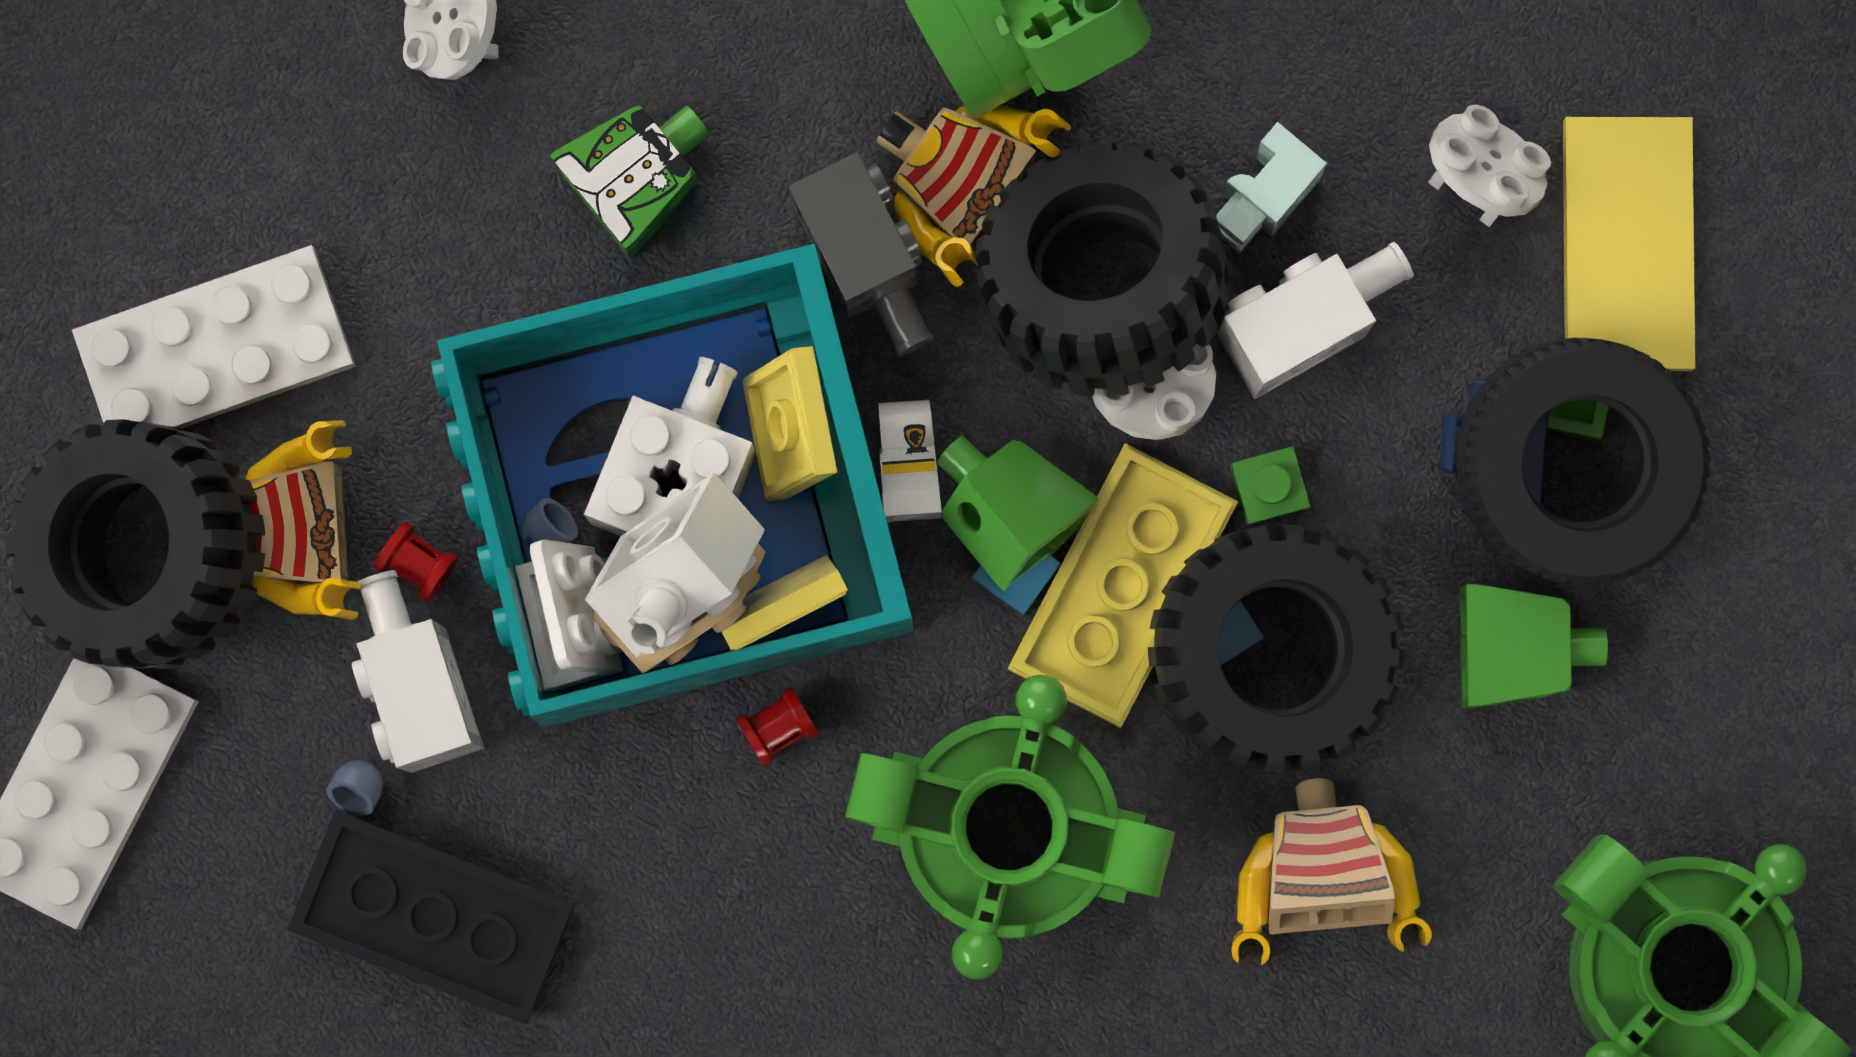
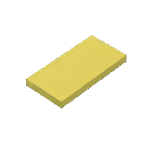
[1563,117,1695,371]
[1007,443,1238,728]

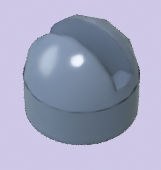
[521,498,578,543]
[326,759,384,816]

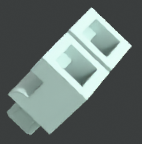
[1216,122,1327,253]

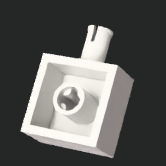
[1217,242,1414,400]
[584,357,756,536]
[585,472,765,657]
[352,570,485,773]

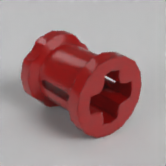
[374,521,459,603]
[735,686,820,768]

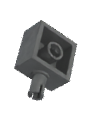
[788,152,934,356]

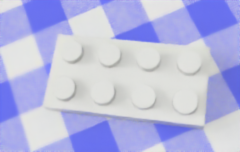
[72,245,356,428]
[0,658,199,930]

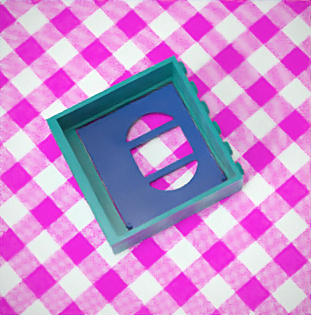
[431,243,914,728]

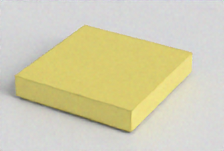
[742,346,837,502]
[722,555,848,651]

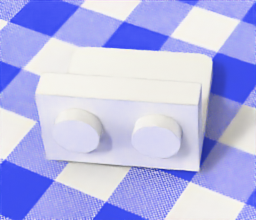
[515,539,623,691]

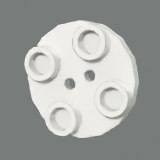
[403,0,499,80]
[1428,105,1551,227]
[1092,344,1216,440]

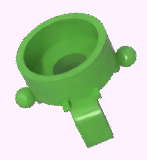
[905,0,1152,119]
[845,674,1176,980]
[1552,834,1852,1057]

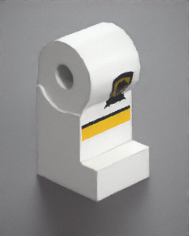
[879,400,942,522]

